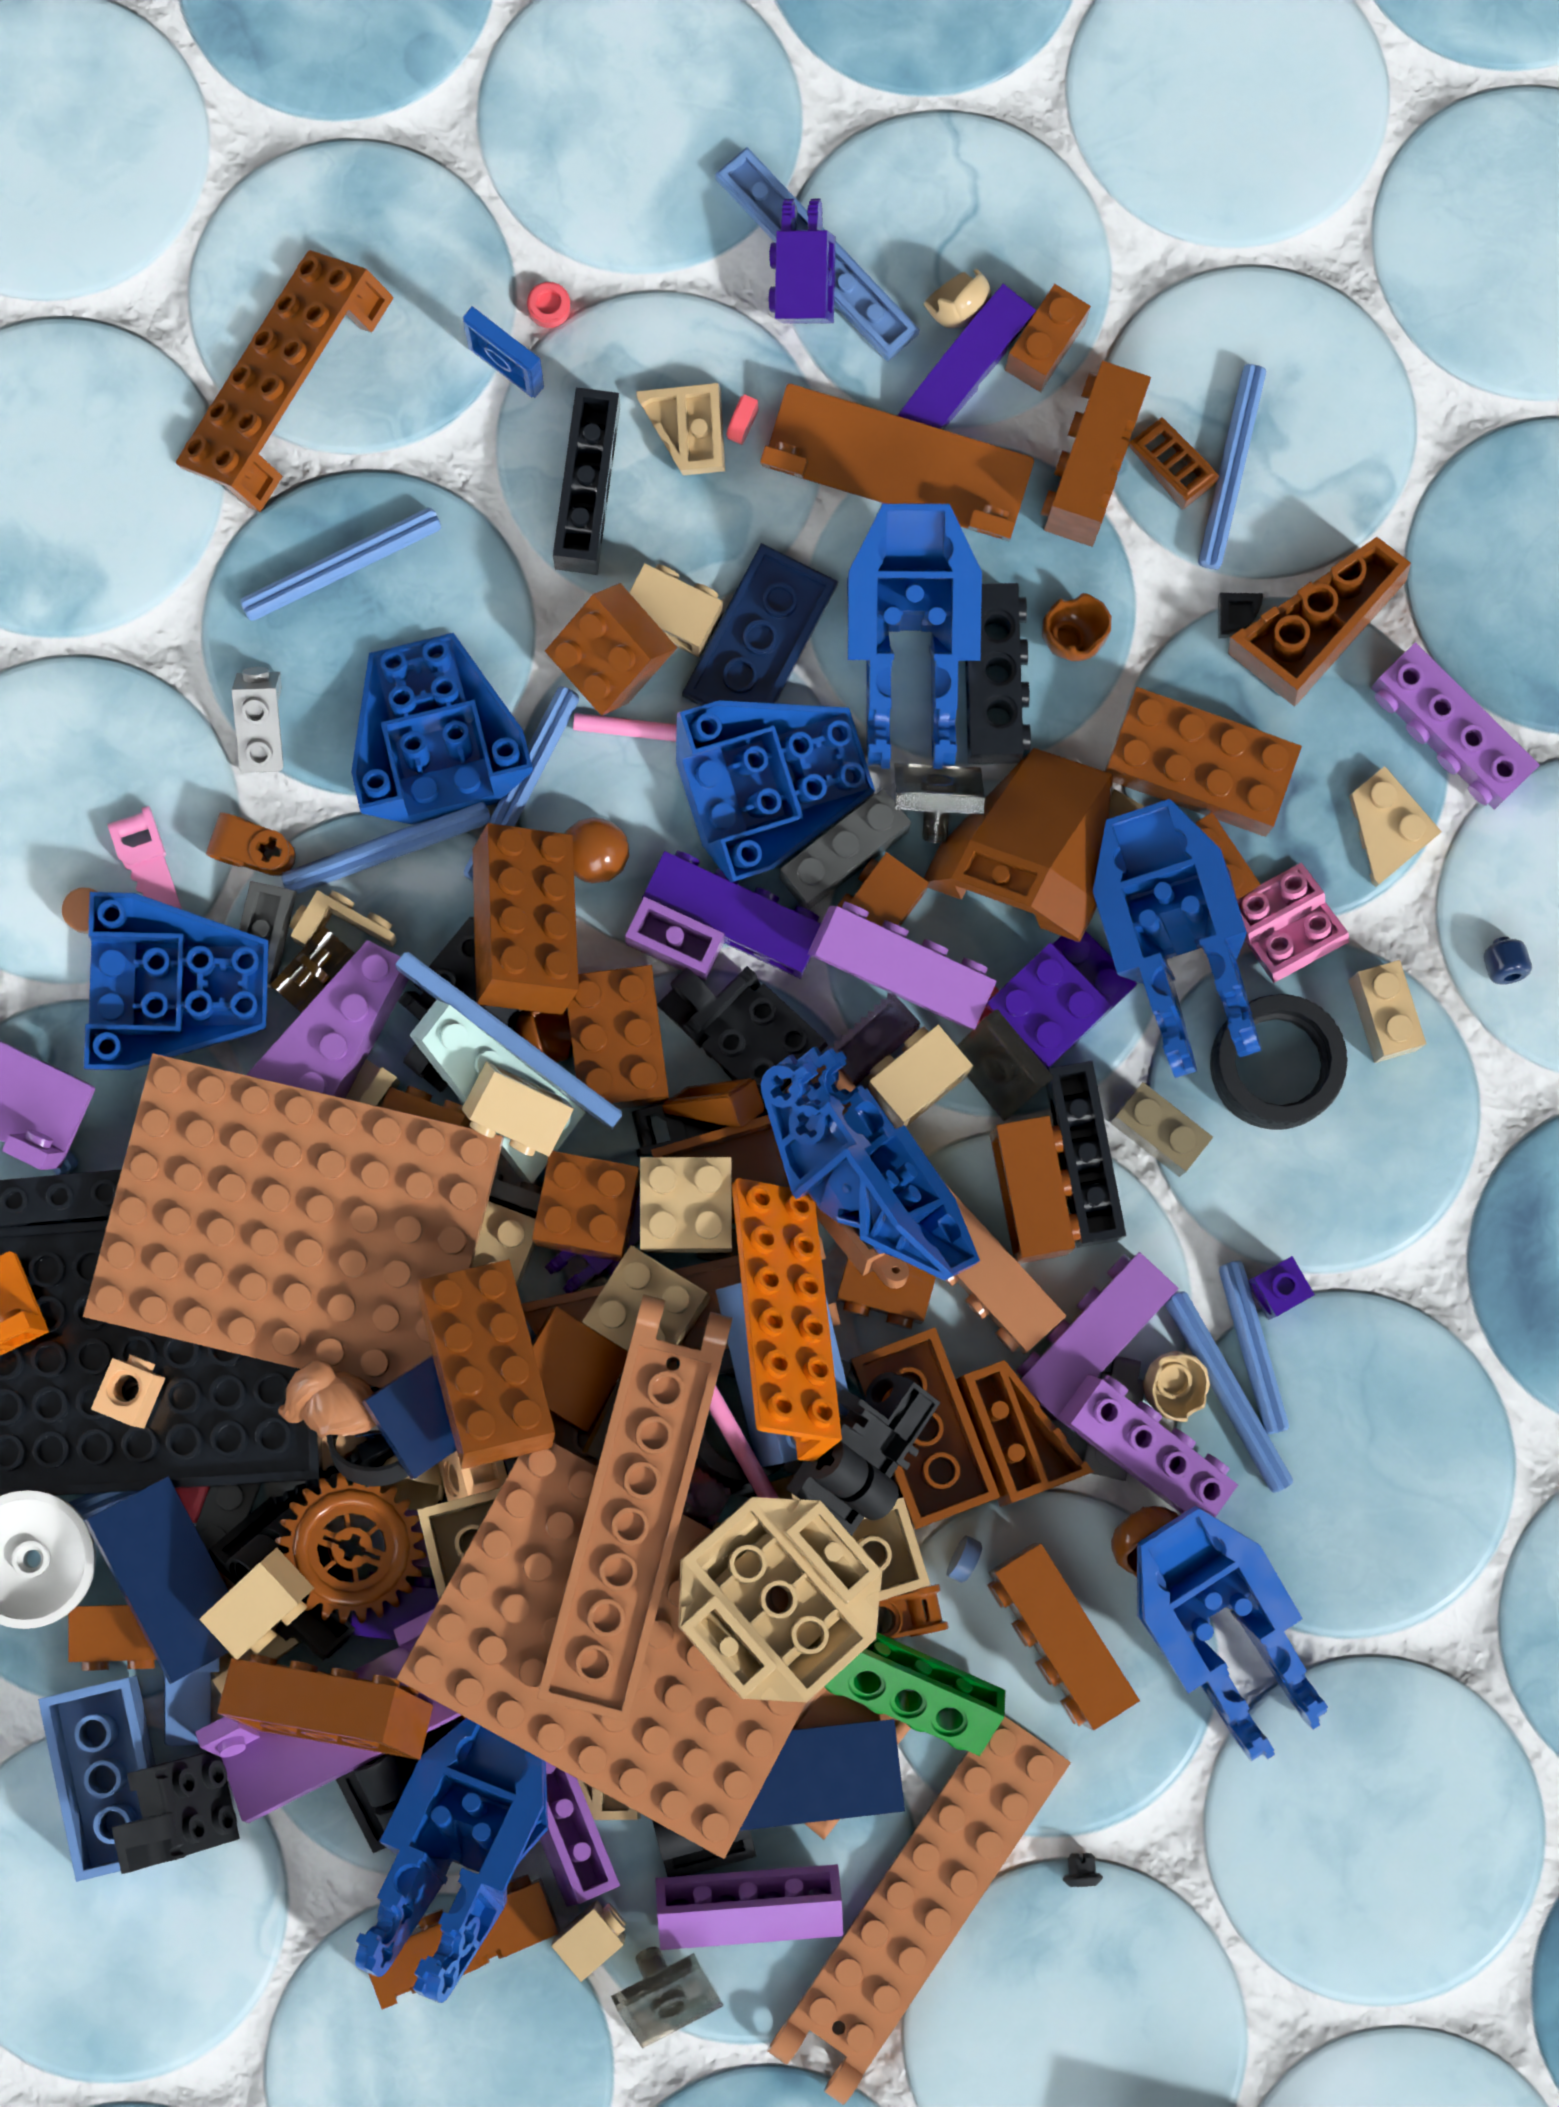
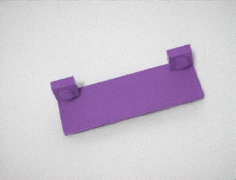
[0,1040,95,1170]
[195,1609,461,1823]

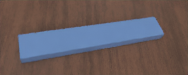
[715,147,920,362]
[395,952,622,1131]

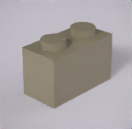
[1110,1082,1213,1177]

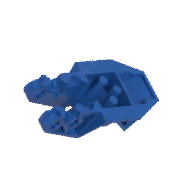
[847,503,982,769]
[1093,799,1262,1078]
[761,1046,980,1281]
[1137,1505,1328,1761]
[355,1718,548,2003]

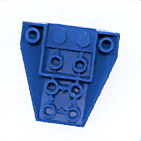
[351,633,533,825]
[676,700,875,883]
[84,892,269,1071]

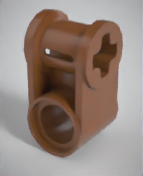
[206,812,296,876]
[879,1584,949,1639]

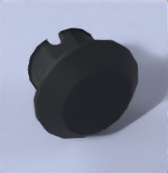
[1062,1853,1103,1887]

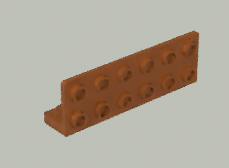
[176,250,394,512]
[760,384,1034,542]

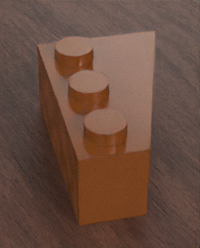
[955,1360,1094,1507]

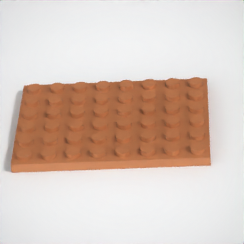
[83,1053,504,1388]
[396,1443,806,1859]

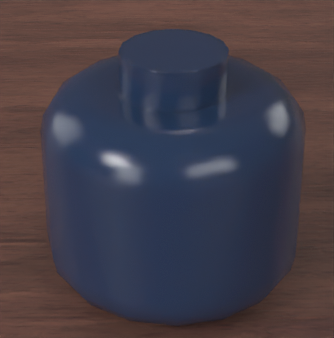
[1483,937,1532,985]

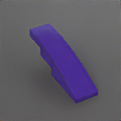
[897,283,1037,430]

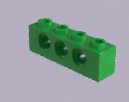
[824,1633,1006,1756]

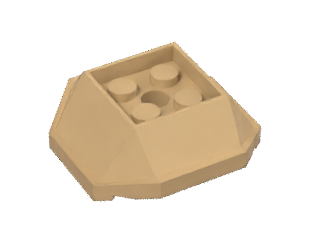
[678,1497,882,1703]

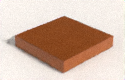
[532,1306,628,1433]

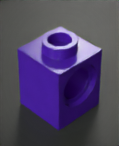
[1248,1256,1315,1320]

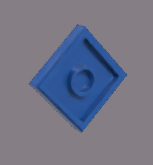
[462,306,544,398]

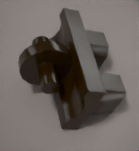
[271,926,355,1013]

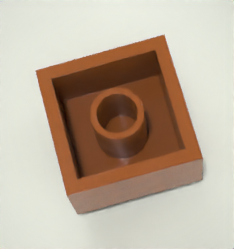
[545,583,678,716]
[532,1151,640,1262]

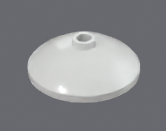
[0,1490,96,1629]

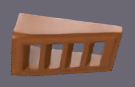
[1128,417,1219,510]
[662,1078,764,1127]

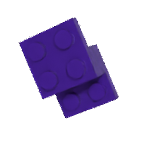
[986,931,1138,1069]

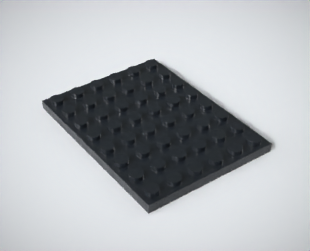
[0,1220,323,1496]

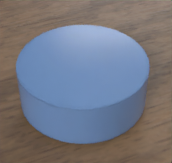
[946,1535,982,1583]

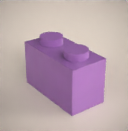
[625,897,725,982]

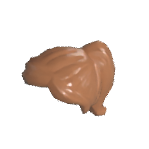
[278,1360,376,1438]

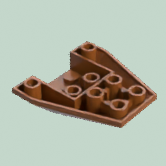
[924,748,1113,942]

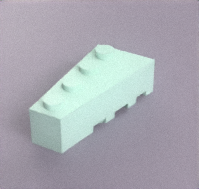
[409,1000,586,1184]

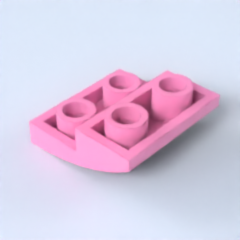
[1238,862,1349,983]

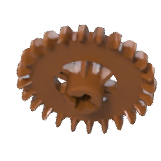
[275,1473,426,1624]

